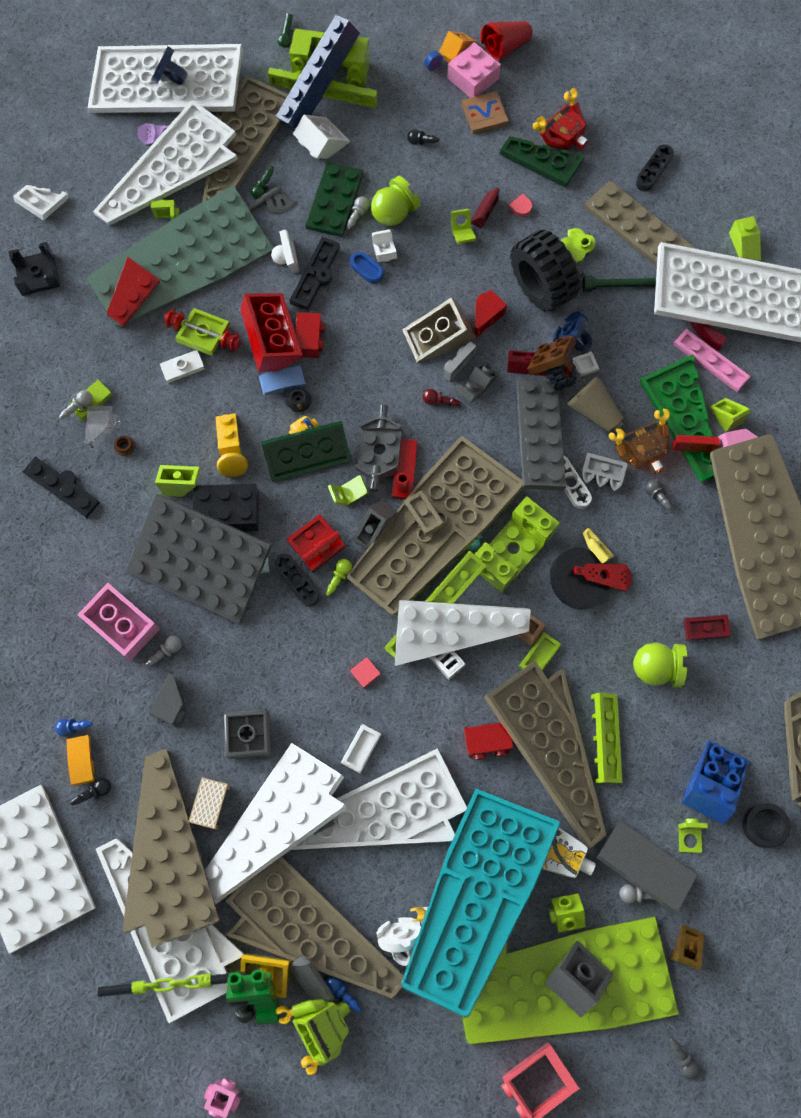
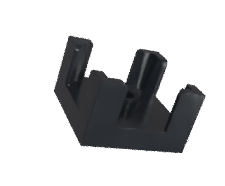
[8,242,60,296]

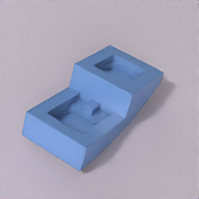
[259,366,306,395]

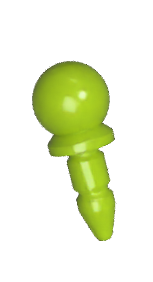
[326,559,352,596]

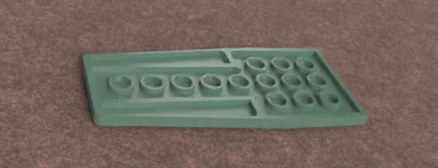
[87,185,273,327]

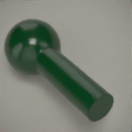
[277,13,293,48]

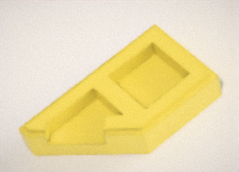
[583,528,614,564]

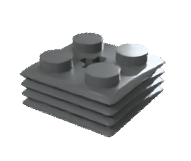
[224,710,271,759]

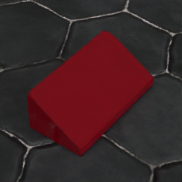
[471,187,500,228]
[507,350,547,376]

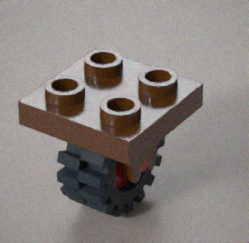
[527,335,577,390]

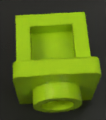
[151,200,181,221]

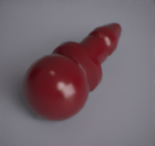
[423,389,461,406]

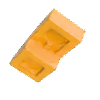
[67,735,95,786]

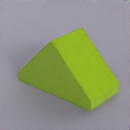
[709,398,751,432]

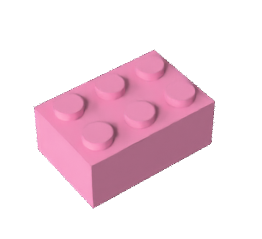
[78,583,160,661]

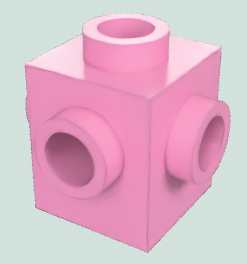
[204,1078,241,1118]

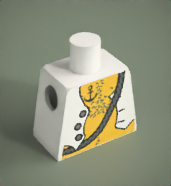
[542,828,596,878]

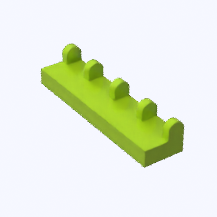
[591,693,622,784]

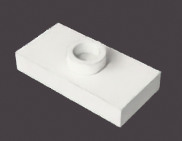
[160,350,205,383]

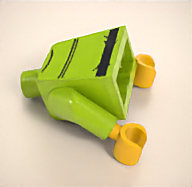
[276,999,350,1075]

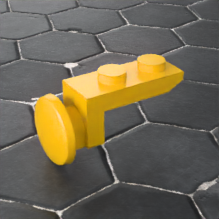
[216,413,248,478]

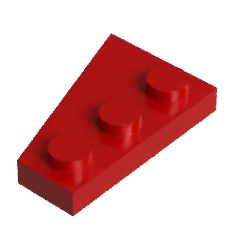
[106,257,160,328]

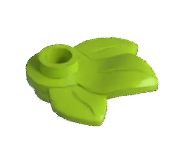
[561,228,596,263]

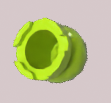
[371,176,421,226]
[633,643,687,688]

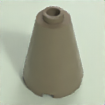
[567,375,624,432]

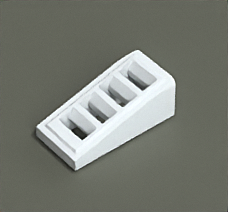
[429,651,466,680]

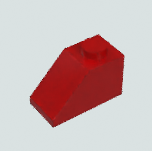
[474,289,507,337]

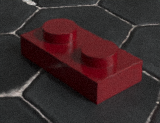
[683,615,731,641]

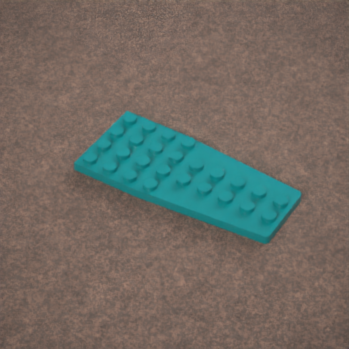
[402,789,560,1018]

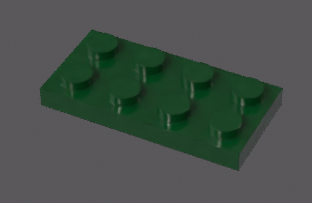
[305,162,364,237]
[261,421,351,482]

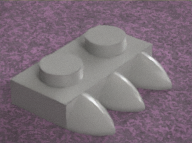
[582,453,628,491]

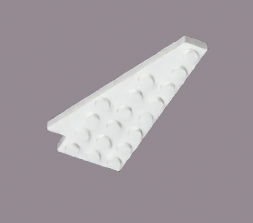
[205,743,347,905]
[96,838,244,1023]

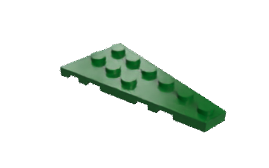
[639,354,715,483]

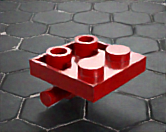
[287,514,346,573]

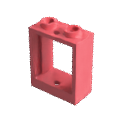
[502,1042,579,1118]

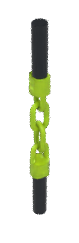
[97,971,247,997]

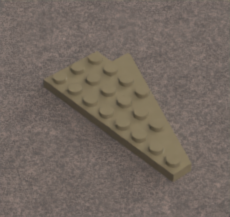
[202,76,288,202]
[123,749,220,948]
[226,856,404,998]

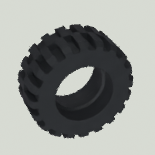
[510,230,581,312]

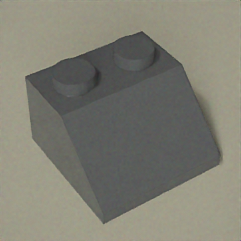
[544,941,613,1017]

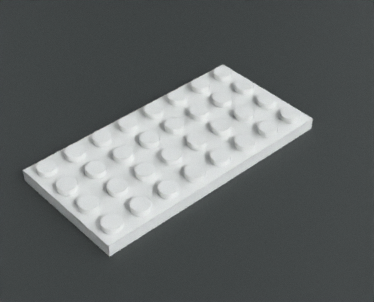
[88,44,243,113]
[654,242,801,342]

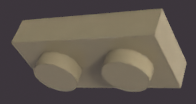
[404,490,444,537]

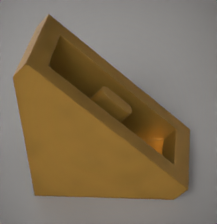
[670,924,704,971]

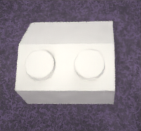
[293,115,350,159]

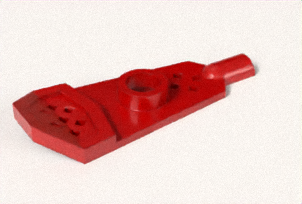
[574,563,632,592]

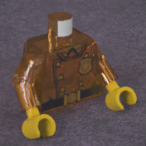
[609,409,670,474]

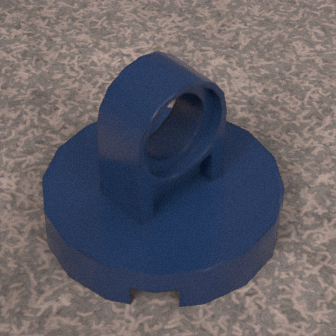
[151,46,187,85]
[553,311,592,351]

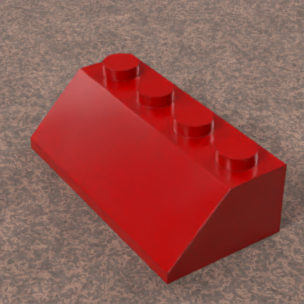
[240,293,302,372]

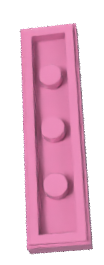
[673,329,751,392]

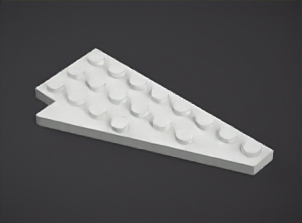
[93,100,238,226]
[291,749,467,850]

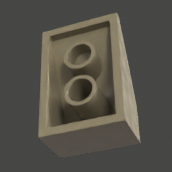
[402,297,476,363]

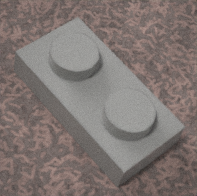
[444,341,476,382]

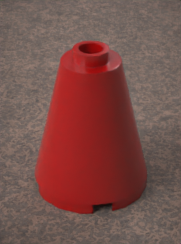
[480,21,533,61]

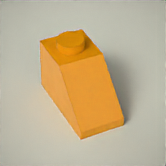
[439,31,477,63]

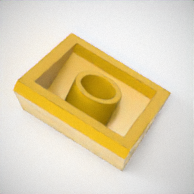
[241,953,292,998]

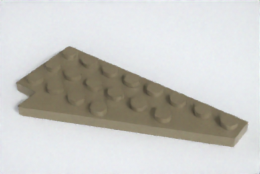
[484,661,606,849]

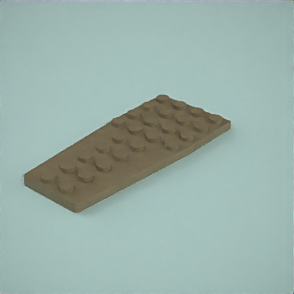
[710,434,801,639]
[347,436,523,616]

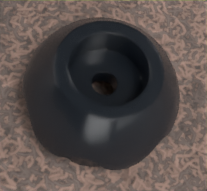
[286,388,311,412]

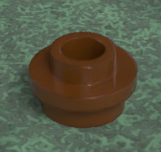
[114,436,135,456]

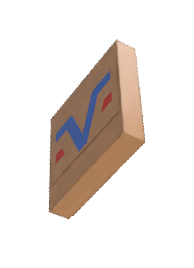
[461,91,508,134]

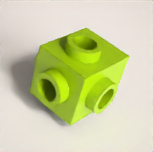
[548,894,586,933]

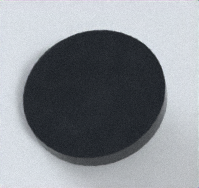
[550,548,609,610]

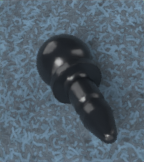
[407,129,440,145]
[70,778,111,806]

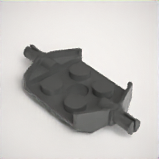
[355,405,402,492]

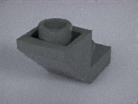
[455,363,499,402]

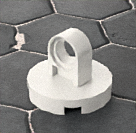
[377,917,421,966]

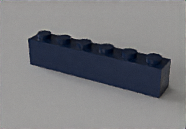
[276,15,360,131]

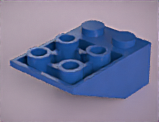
[682,740,749,825]

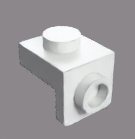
[372,229,397,262]

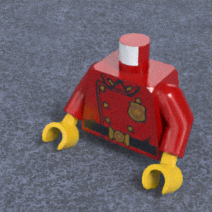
[533,88,589,150]

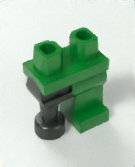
[226,969,280,1025]

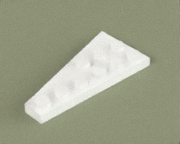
[395,600,531,666]

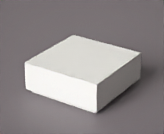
[573,352,599,377]

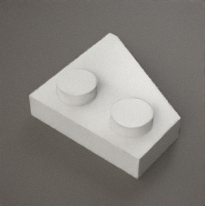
[13,185,69,221]

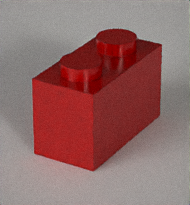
[295,312,325,358]
[464,723,513,760]

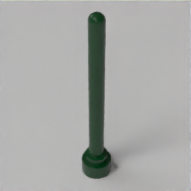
[582,275,656,292]

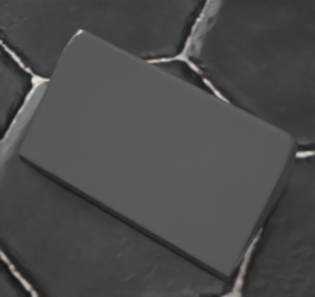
[289,955,334,1001]

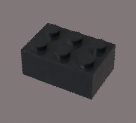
[193,483,259,531]

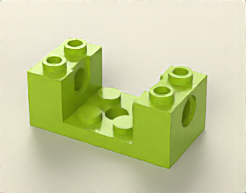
[289,29,370,88]
[475,496,560,593]

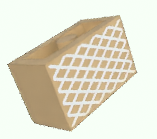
[189,778,230,830]

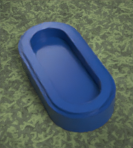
[350,252,384,284]

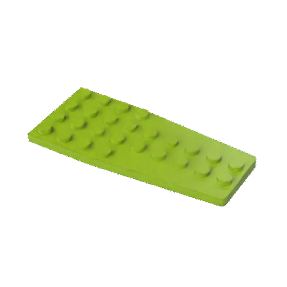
[462,917,679,1044]

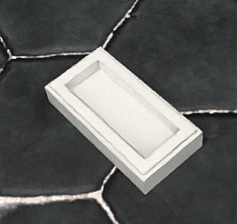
[341,724,382,774]

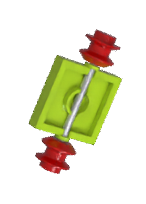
[164,308,241,356]

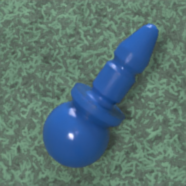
[55,719,93,737]
[325,976,361,1012]

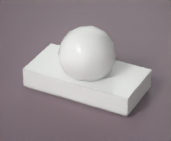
[271,230,300,274]

